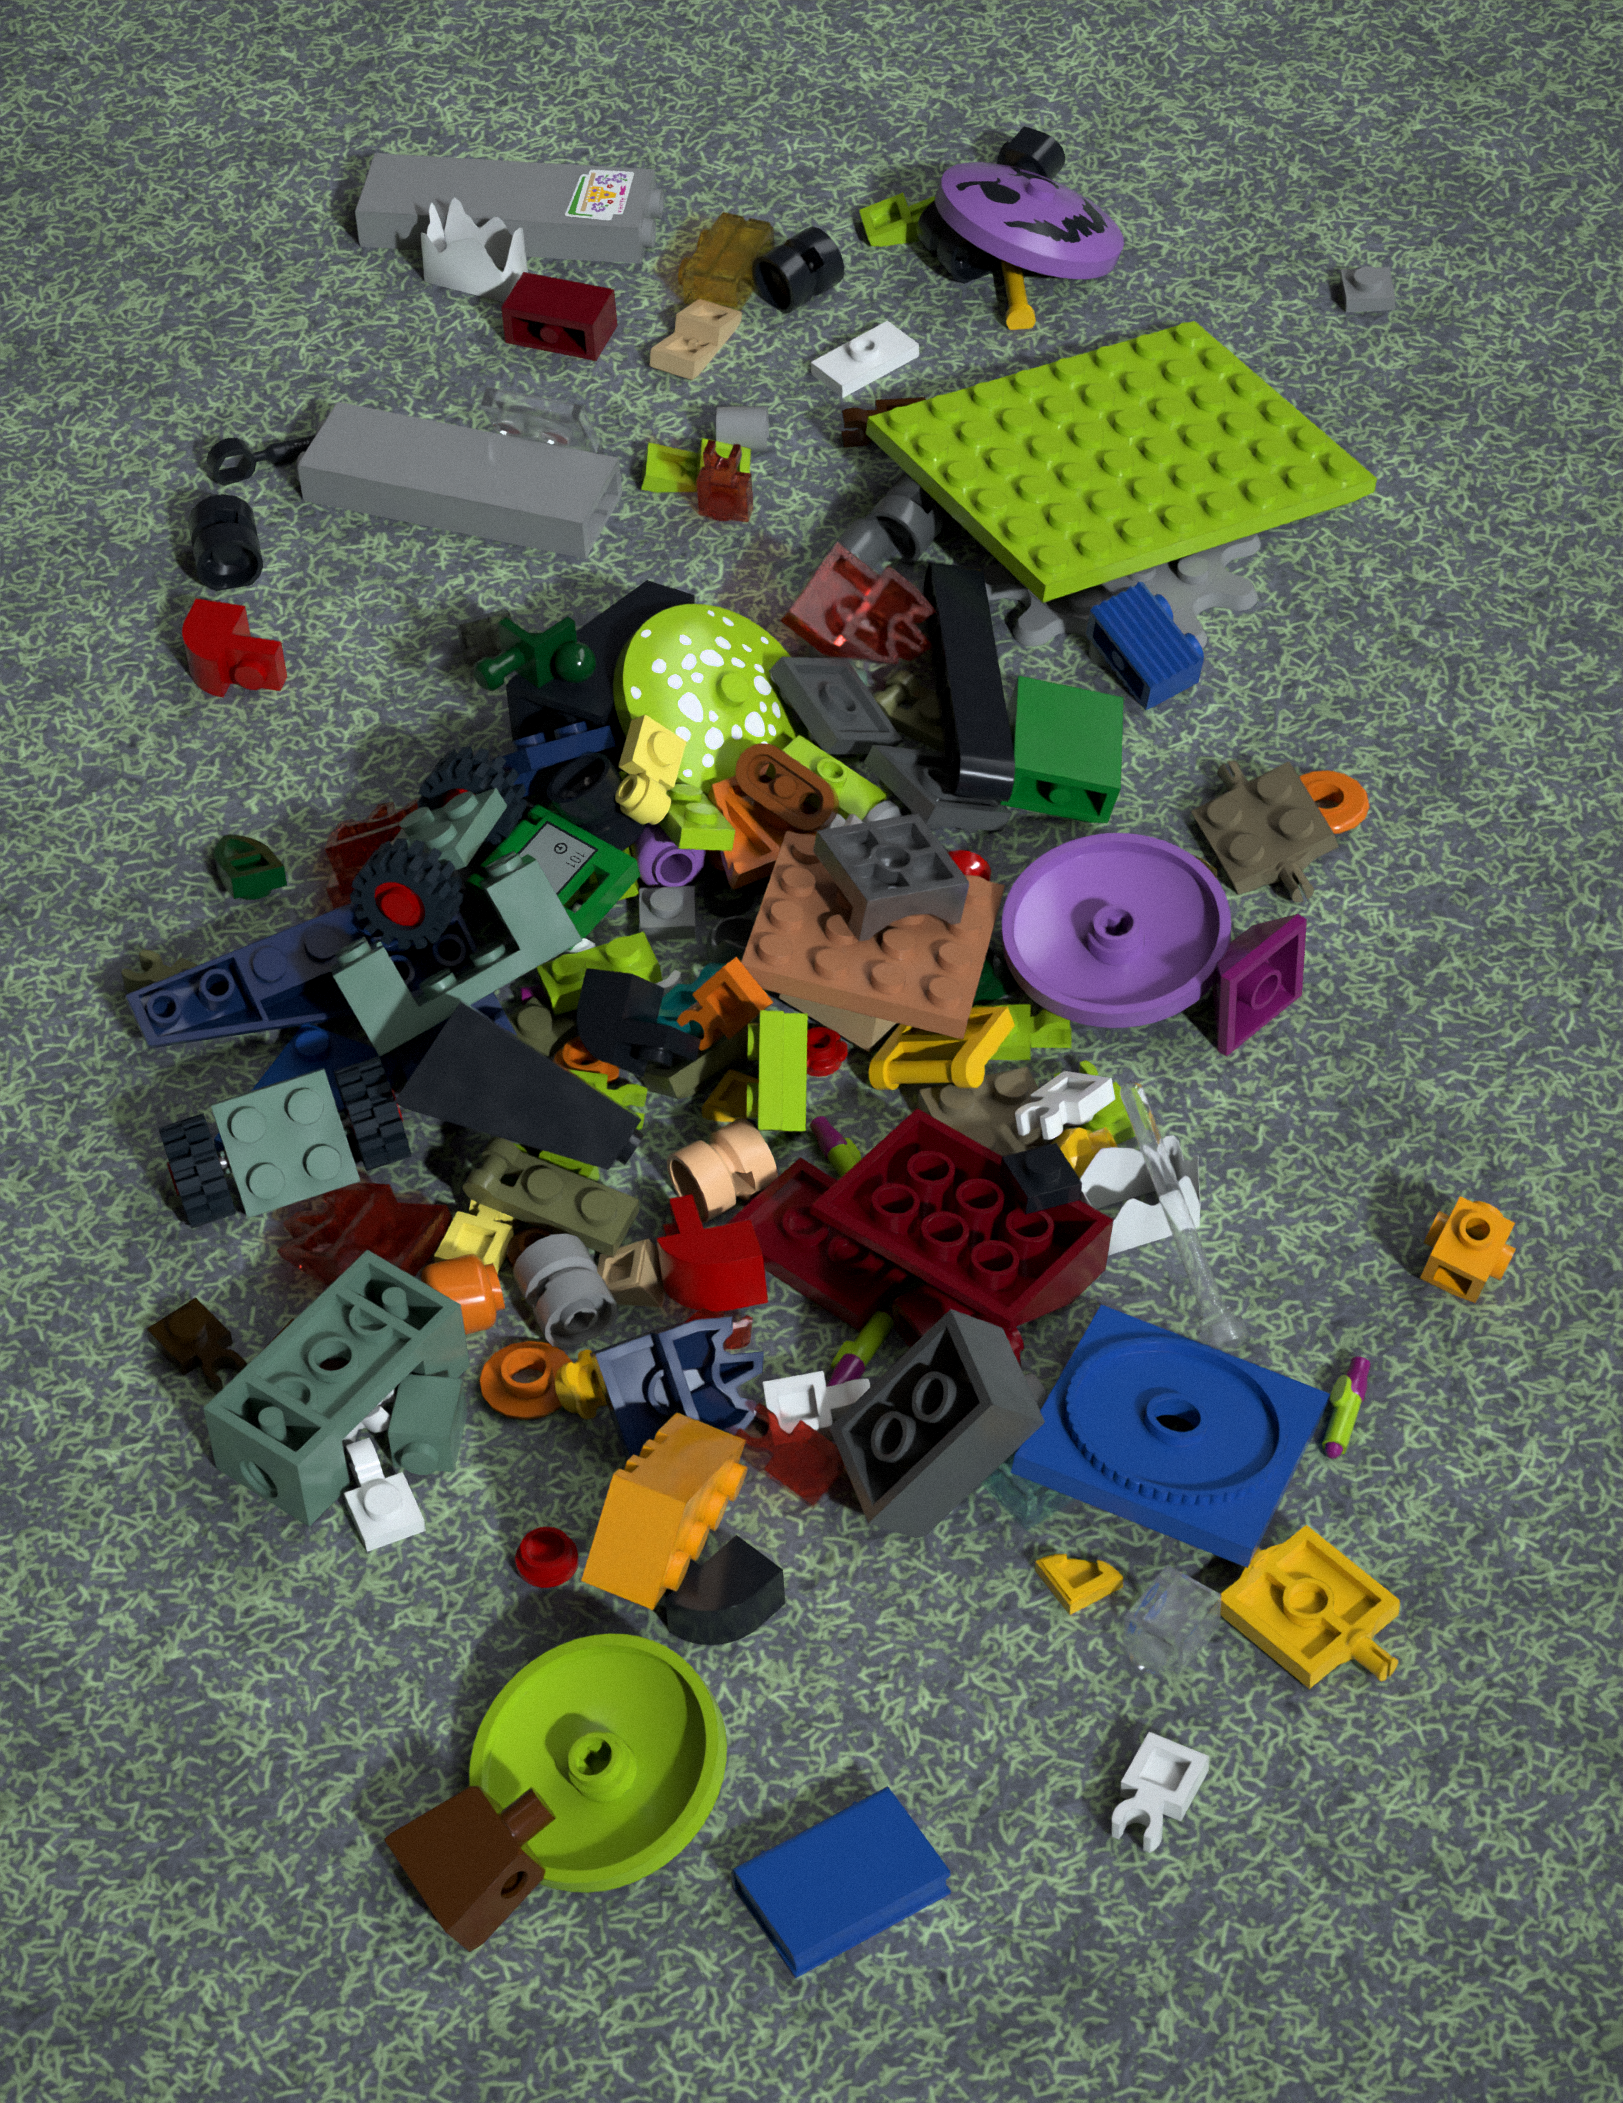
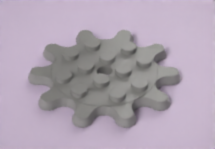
[982,533,1261,667]

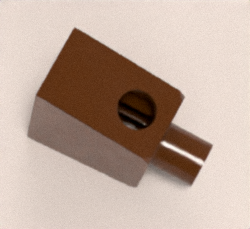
[384,1785,556,1952]

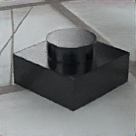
[999,1143,1082,1215]

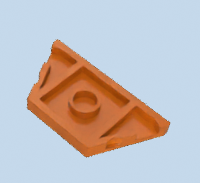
[708,764,823,890]

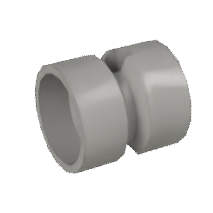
[513,1233,617,1349]

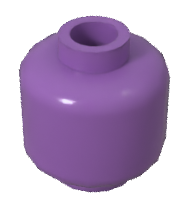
[629,823,706,888]

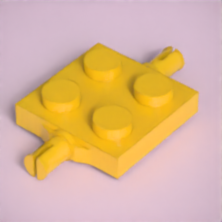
[1216,1525,1400,1689]

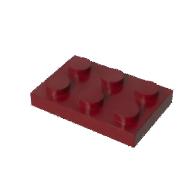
[725,1157,918,1331]

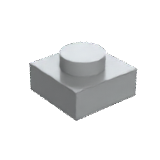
[1340,266,1396,312]
[639,886,696,940]

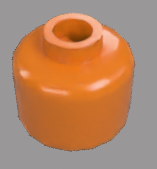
[421,1254,505,1335]

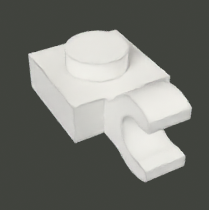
[763,1371,870,1447]
[344,1438,426,1552]

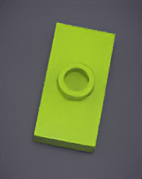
[765,735,888,820]

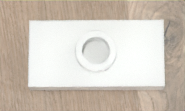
[811,321,919,398]

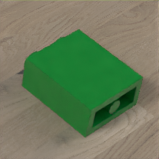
[1000,676,1124,823]

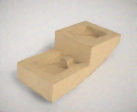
[649,299,742,380]

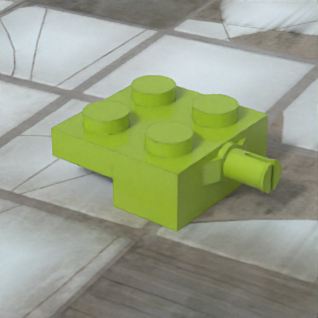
[747,1010,808,1132]

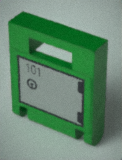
[465,805,641,950]

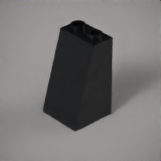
[506,580,695,773]
[395,1000,644,1170]

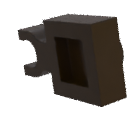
[147,1297,247,1395]

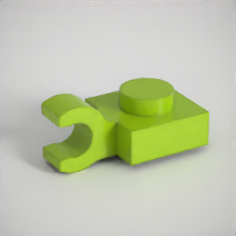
[973,1004,1072,1060]

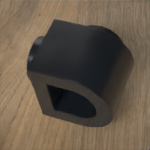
[997,126,1065,180]

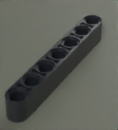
[923,563,1015,802]

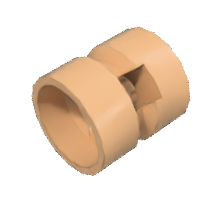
[667,1118,778,1223]

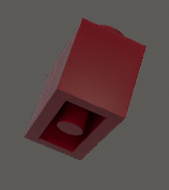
[501,272,618,361]

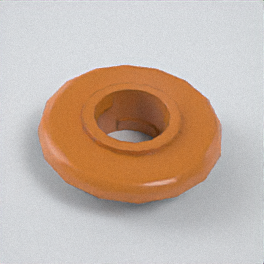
[1299,770,1370,834]
[479,1341,573,1420]

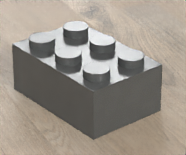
[829,1309,1045,1538]

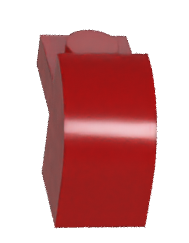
[182,599,287,698]
[656,1194,768,1312]

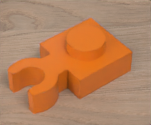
[677,957,773,1050]

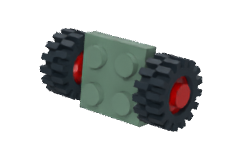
[350,746,527,950]
[158,1056,412,1229]

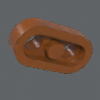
[735,743,839,832]

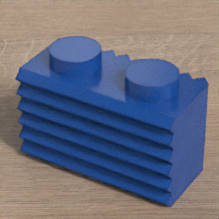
[1086,581,1204,710]

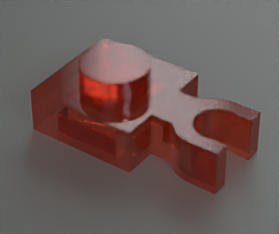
[696,440,754,522]
[735,1403,845,1509]

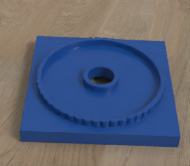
[1011,1304,1330,1568]

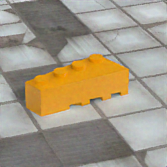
[581,1413,748,1610]

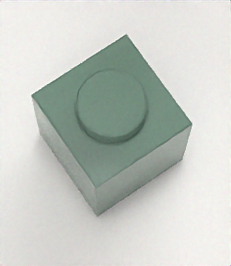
[388,1374,468,1475]

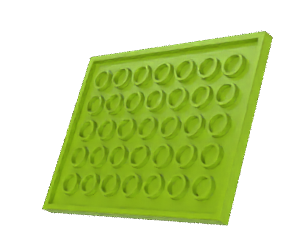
[866,321,1377,603]

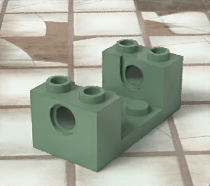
[329,851,583,1057]
[203,1250,470,1527]

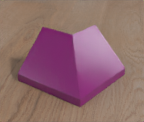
[1213,914,1307,1057]

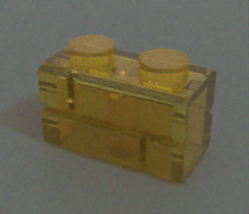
[678,212,774,311]

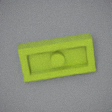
[658,784,735,851]
[536,931,663,1016]

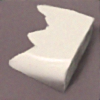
[420,197,528,302]
[1080,1135,1201,1256]

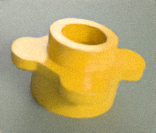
[555,1349,607,1420]

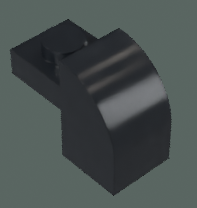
[577,968,701,1077]
[657,1535,785,1645]

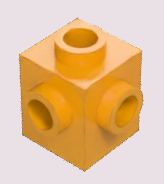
[1420,1196,1516,1303]

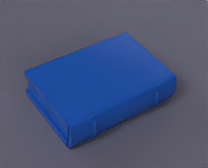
[731,1786,951,1979]

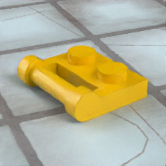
[869,1006,1015,1090]

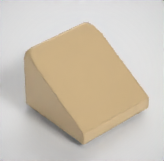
[597,1239,665,1307]

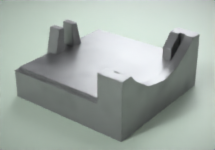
[813,814,969,942]

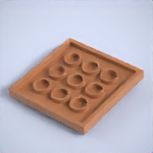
[741,831,1005,1039]

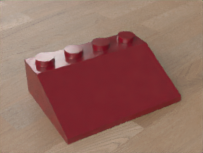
[810,1108,1114,1330]

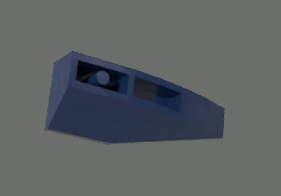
[125,903,477,1049]

